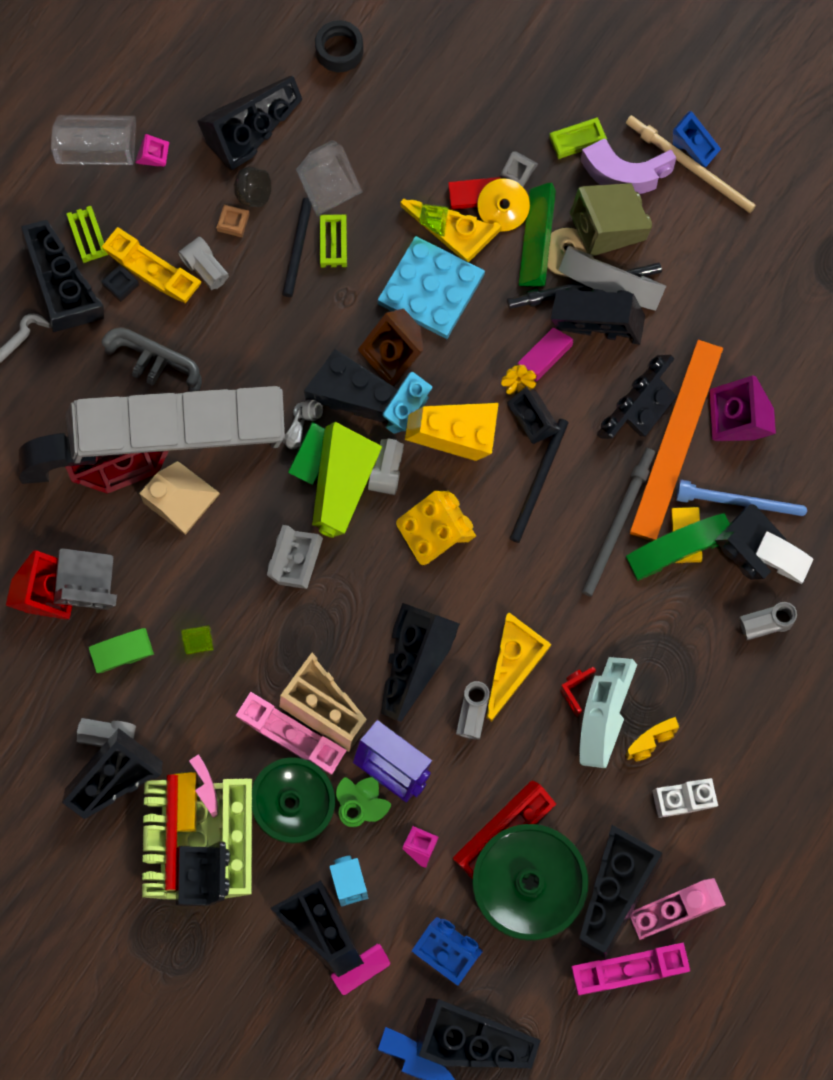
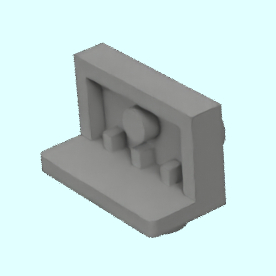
[267,525,323,589]

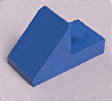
[673,111,721,167]

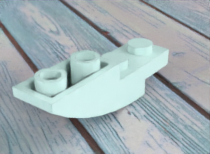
[580,657,637,768]

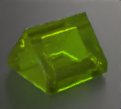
[181,625,214,654]

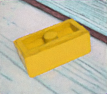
[171,772,198,832]

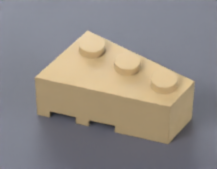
[279,652,367,752]

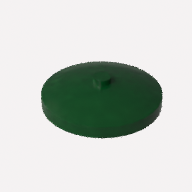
[473,824,588,941]

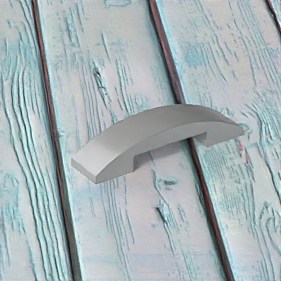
[558,246,666,311]

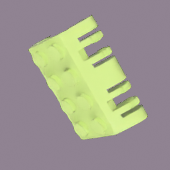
[142,779,252,899]

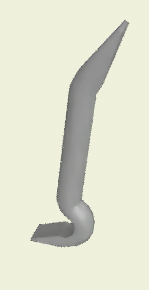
[0,313,51,363]

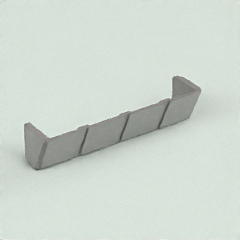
[66,386,285,463]

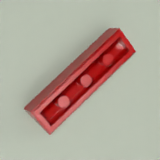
[453,780,556,880]

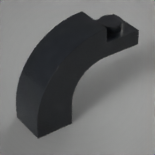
[19,433,96,484]

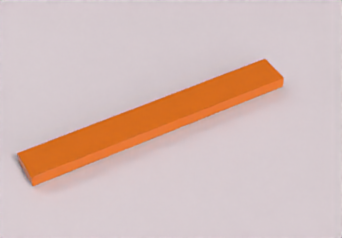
[630,340,723,542]

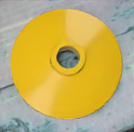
[477,179,530,231]

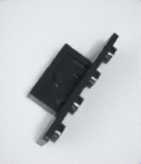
[596,355,677,439]

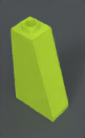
[312,422,382,538]

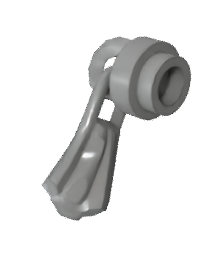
[282,400,323,449]

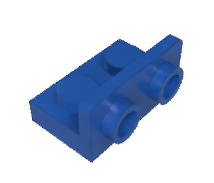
[412,917,483,986]

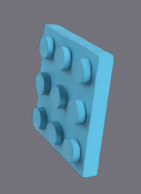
[377,236,485,339]

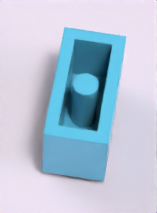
[330,856,369,907]

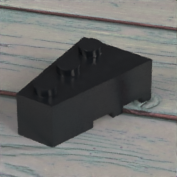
[270,880,364,977]

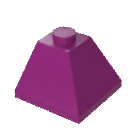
[710,375,776,441]

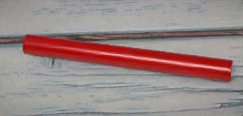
[165,775,178,891]

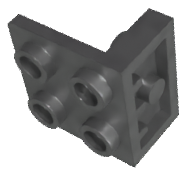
[53,549,117,610]

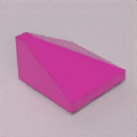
[135,134,169,167]
[402,826,439,868]

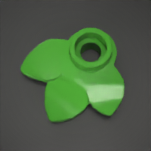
[336,777,391,827]

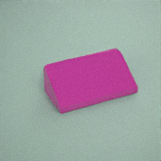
[517,328,573,382]
[331,943,390,995]

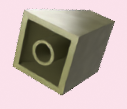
[570,183,652,256]

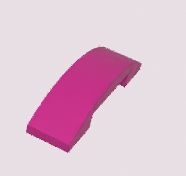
[571,942,690,996]

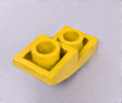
[625,717,679,762]

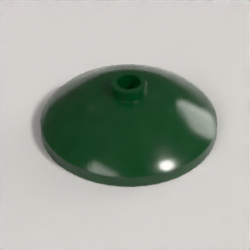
[252,758,335,844]

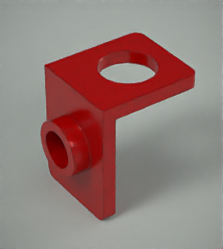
[560,667,596,717]

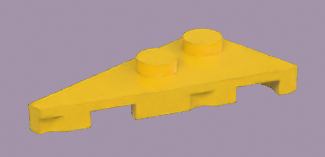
[400,199,502,262]
[486,613,551,722]

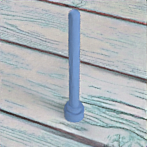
[676,480,807,516]

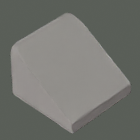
[500,152,538,187]

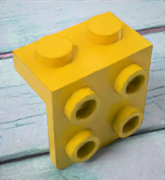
[396,491,476,565]

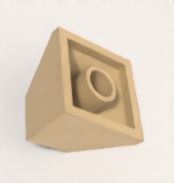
[140,461,220,535]

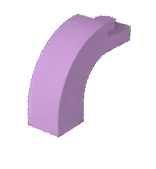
[581,139,676,194]

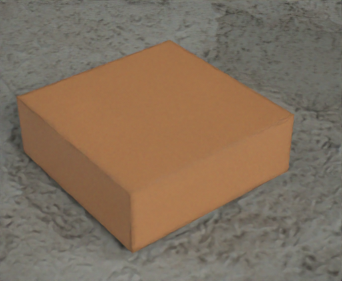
[216,205,250,237]

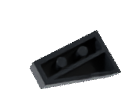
[551,288,645,345]
[304,349,398,424]
[62,728,163,819]

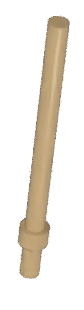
[626,115,756,213]

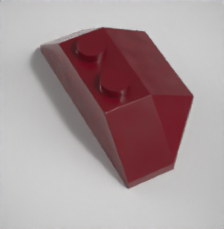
[66,451,169,494]

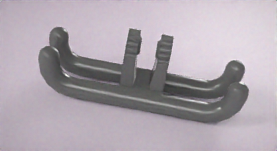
[101,327,202,392]

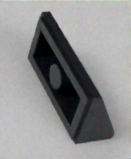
[507,386,560,444]

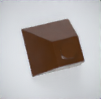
[358,308,423,387]

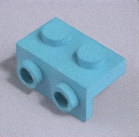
[382,372,432,434]

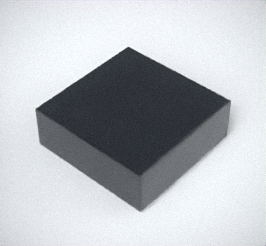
[101,264,140,302]

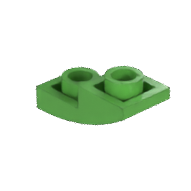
[89,628,154,673]

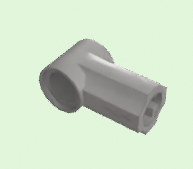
[178,237,229,290]
[368,439,404,495]
[739,602,797,641]
[456,681,489,740]
[77,718,136,747]

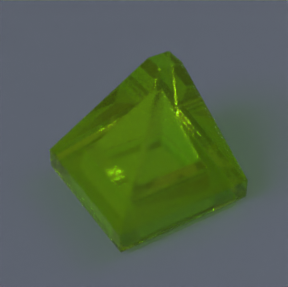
[419,204,449,236]

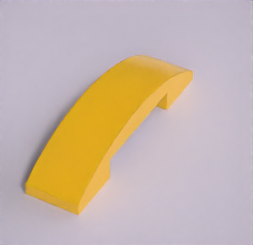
[102,227,201,303]

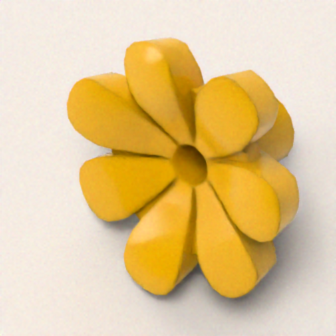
[501,365,536,395]

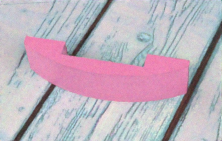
[236,692,347,775]

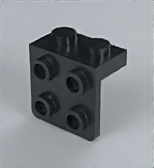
[714,504,786,580]
[176,841,230,906]

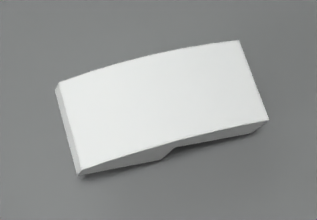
[756,531,813,584]
[652,778,718,818]

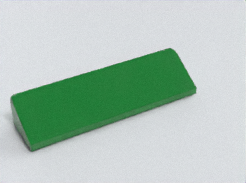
[519,183,556,286]

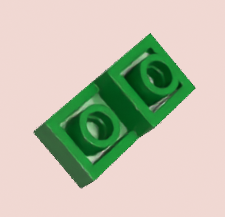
[288,422,325,485]

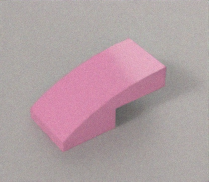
[189,754,218,818]

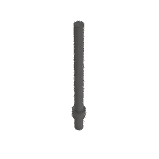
[582,448,656,597]

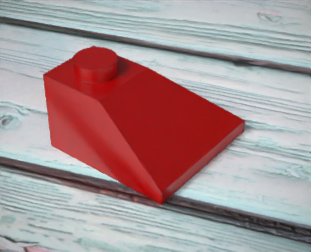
[6,550,72,619]

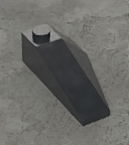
[197,76,302,170]
[381,603,460,722]
[417,998,541,1068]

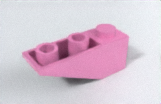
[630,878,726,940]

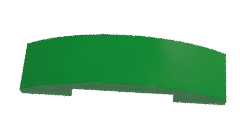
[626,513,730,581]

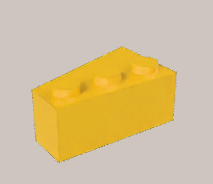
[405,403,498,461]

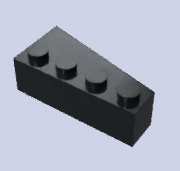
[21,220,104,333]
[579,825,663,959]

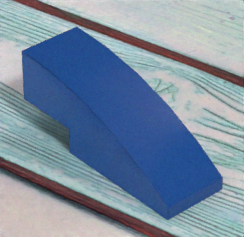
[378,1027,455,1080]

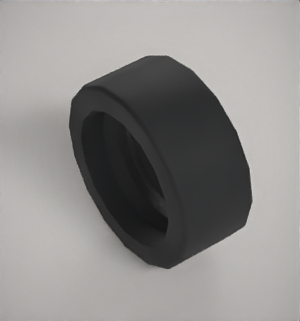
[315,20,364,72]

